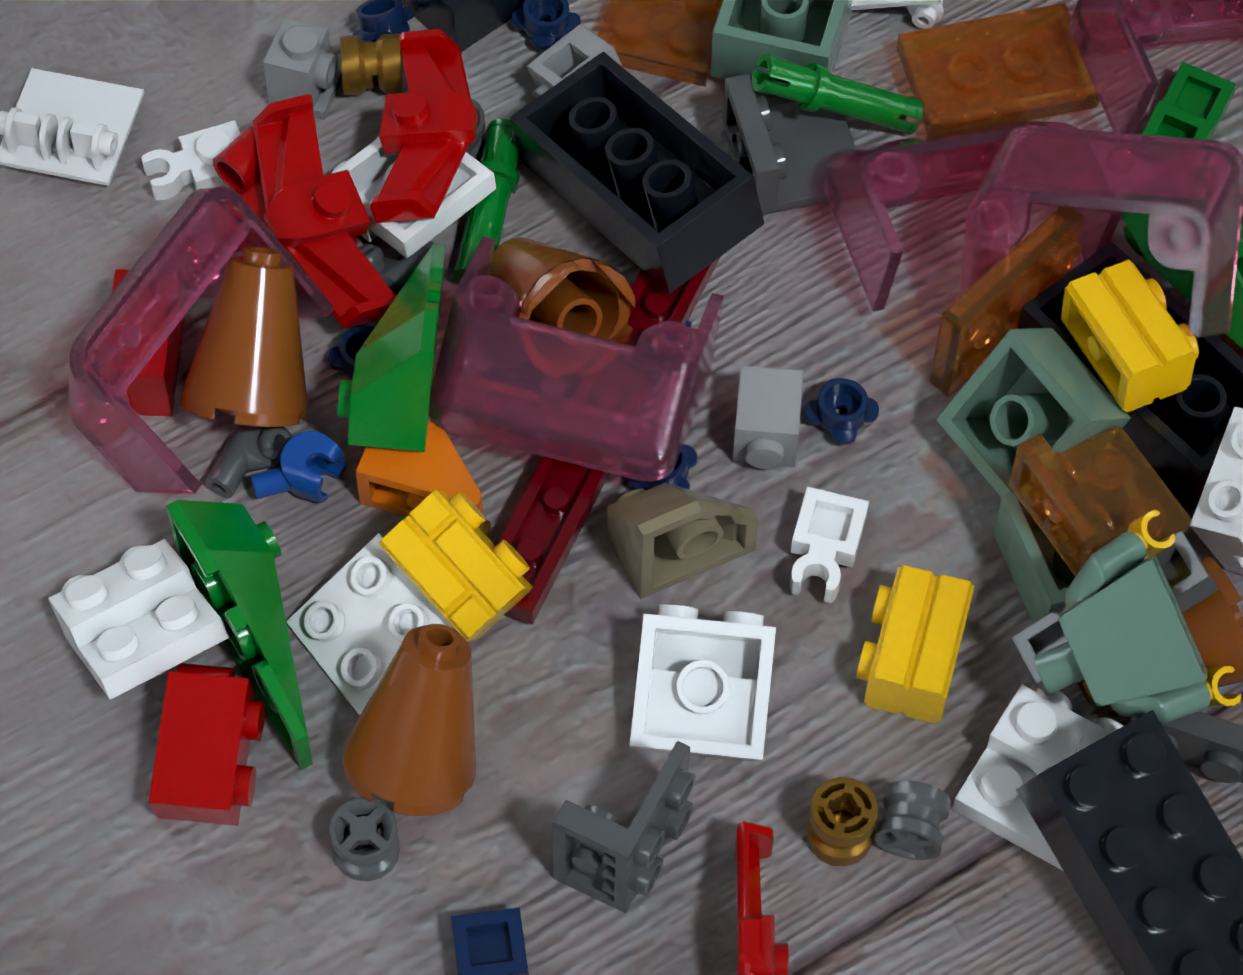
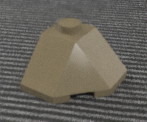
[607,482,758,599]

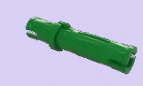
[751,53,923,135]
[453,119,520,290]

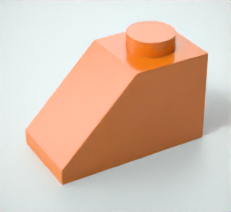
[356,419,483,517]

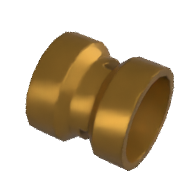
[340,33,403,95]
[807,777,878,867]

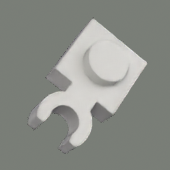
[141,120,240,200]
[790,486,869,603]

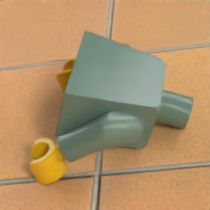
[1034,510,1241,723]

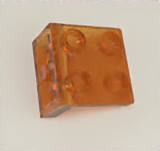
[1009,426,1191,577]

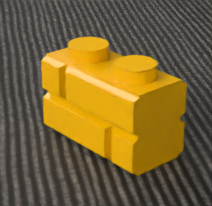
[1061,260,1199,413]
[378,490,533,642]
[856,565,975,724]

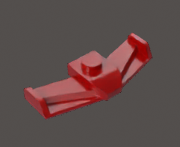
[370,29,478,223]
[253,94,398,329]
[734,821,789,975]

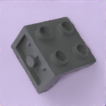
[723,74,868,214]
[553,741,696,913]

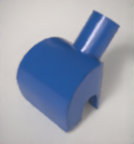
[251,431,347,503]

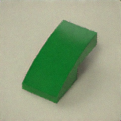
[1134,62,1236,170]

